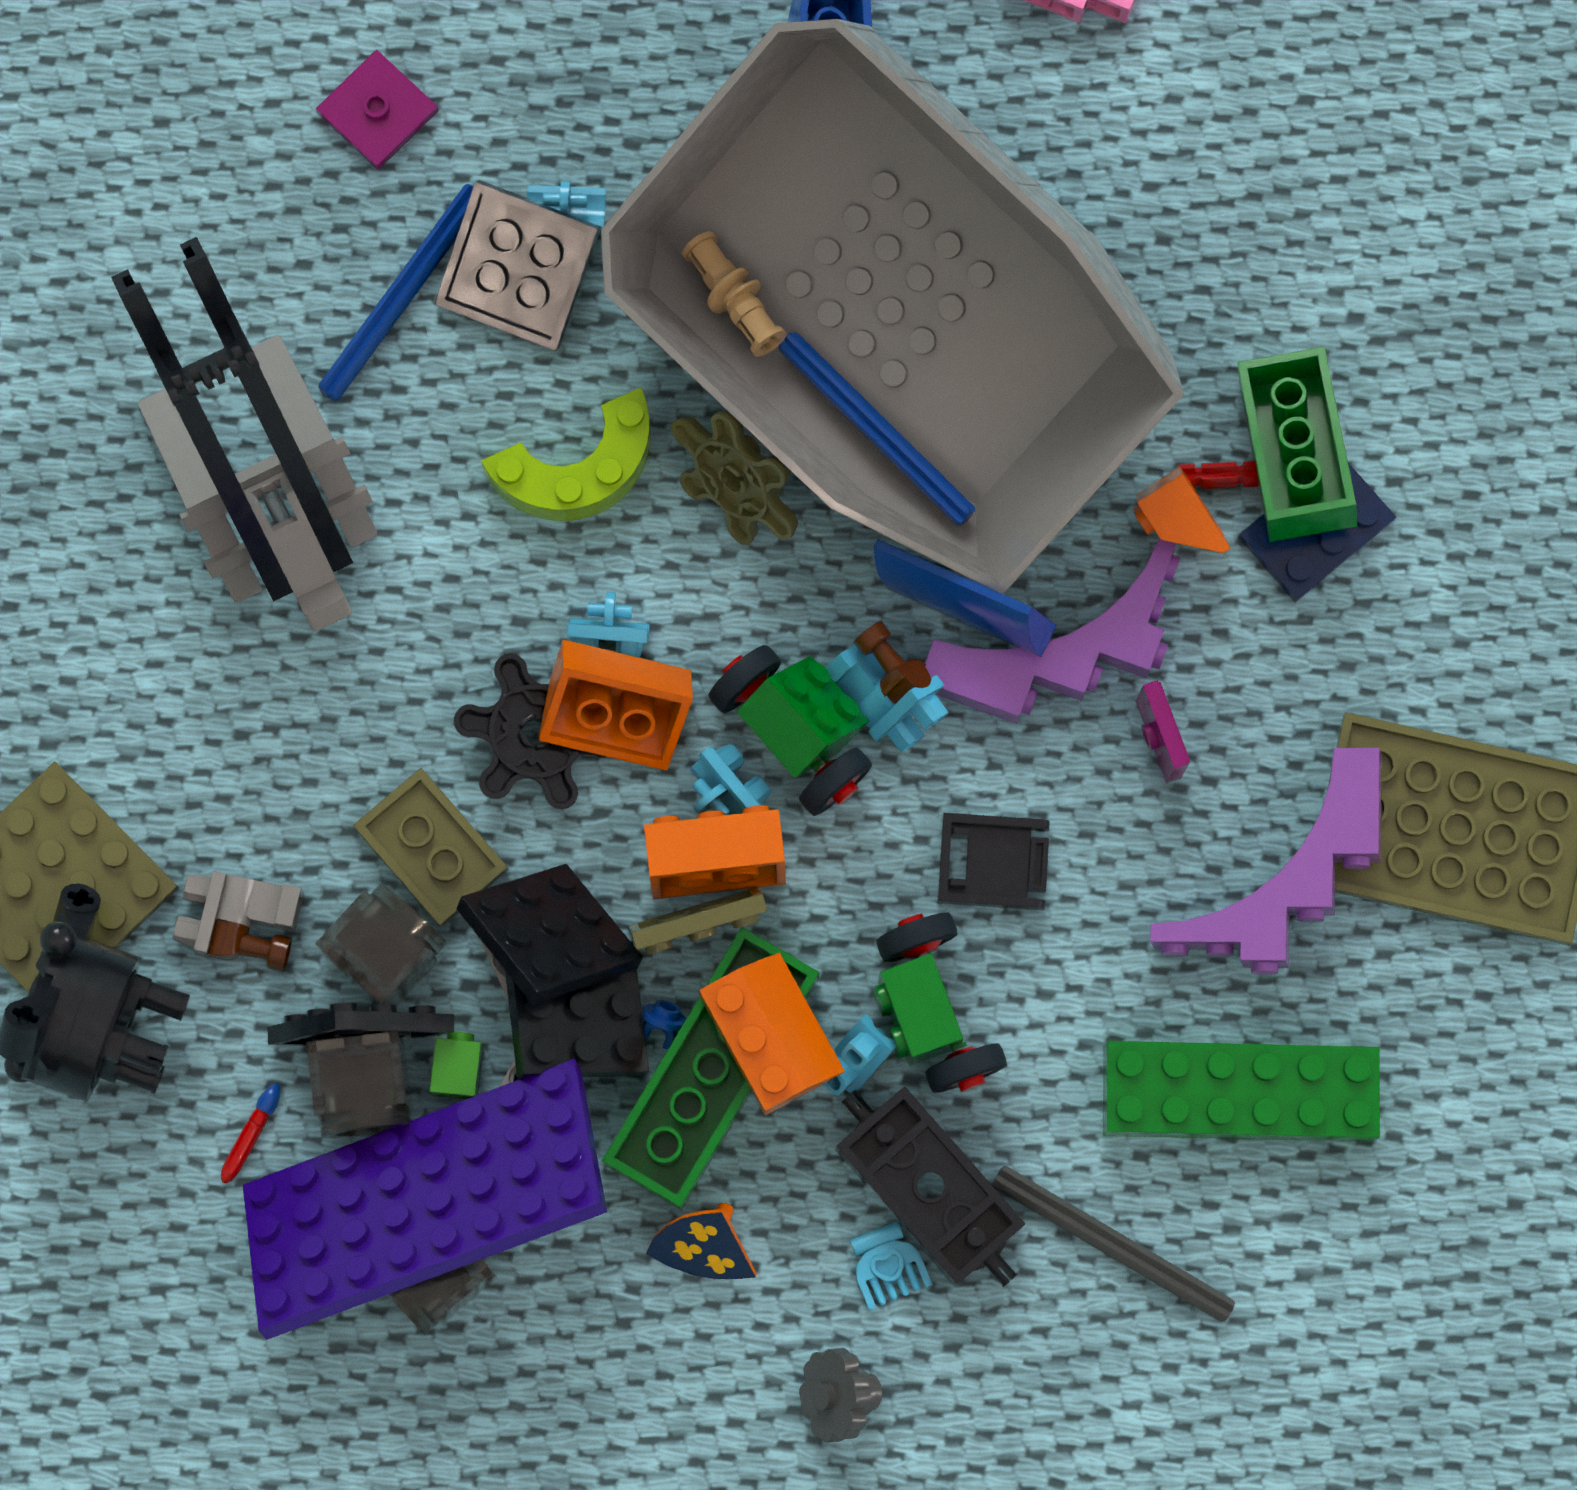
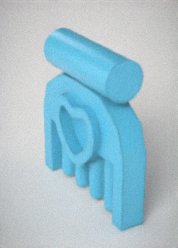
[850,1221,933,1311]

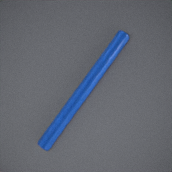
[318,184,474,401]
[778,332,975,525]

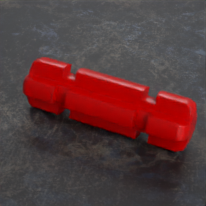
[1177,461,1259,489]

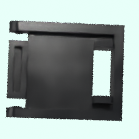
[937,813,1050,911]

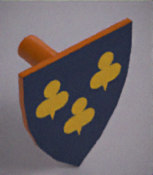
[646,1203,757,1279]

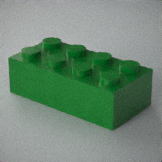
[1237,346,1357,542]

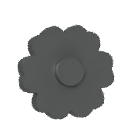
[799,1348,882,1443]

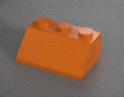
[539,639,693,771]
[644,805,786,900]
[699,952,845,1116]

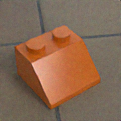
[1133,467,1231,553]

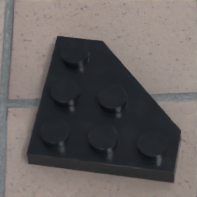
[267,1003,454,1046]

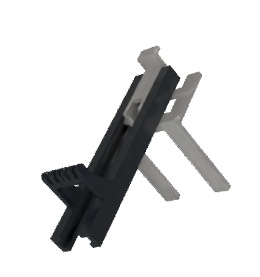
[111,237,377,631]

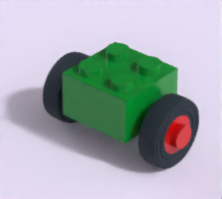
[708,645,872,816]
[873,912,1007,1093]

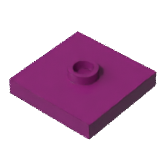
[315,49,439,170]
[1136,680,1190,784]

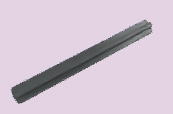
[993,1166,1235,1322]

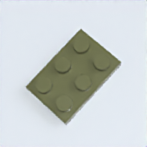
[353,768,509,927]
[629,887,767,954]

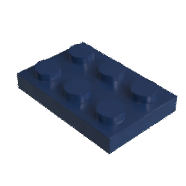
[1238,463,1396,603]

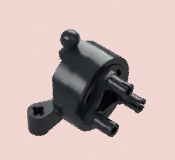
[0,883,190,1102]

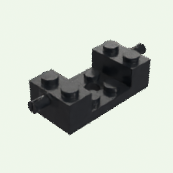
[835,1086,1026,1287]

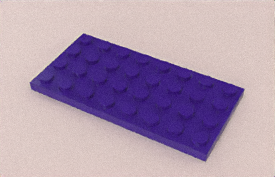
[243,1059,607,1340]

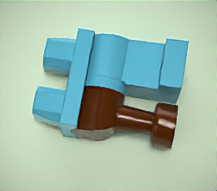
[826,621,949,753]

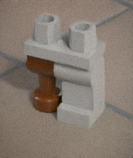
[173,871,304,972]

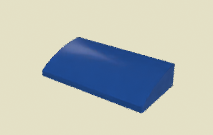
[874,539,1057,657]

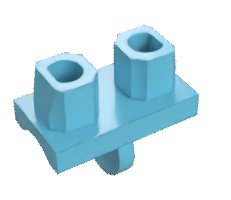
[527,181,606,233]
[567,591,650,658]
[690,743,771,815]
[824,1014,897,1096]

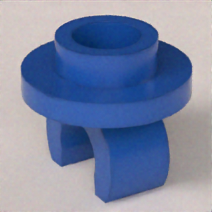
[642,1000,686,1050]

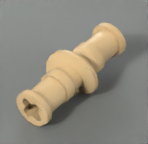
[682,231,786,357]

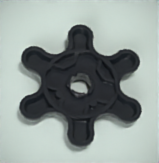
[453,653,606,810]

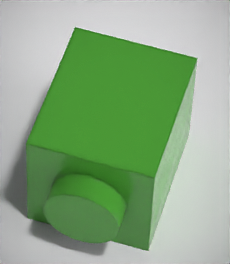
[430,1032,484,1099]

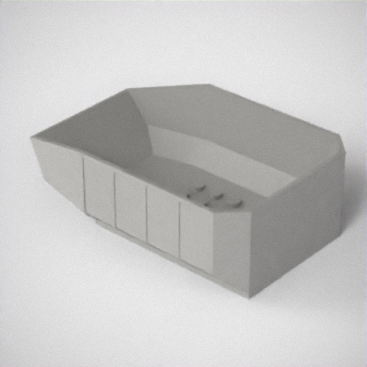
[601,19,1184,594]

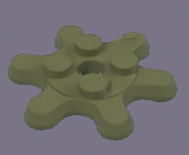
[671,410,798,545]

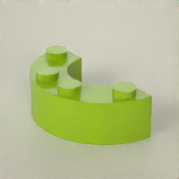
[481,387,651,521]

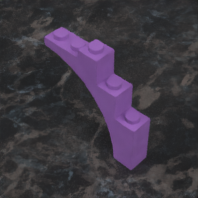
[925,537,1180,724]
[1150,748,1382,975]

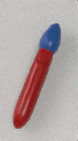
[221,1083,281,1183]

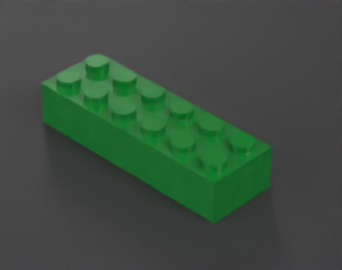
[602,927,820,1211]
[1103,1041,1380,1142]

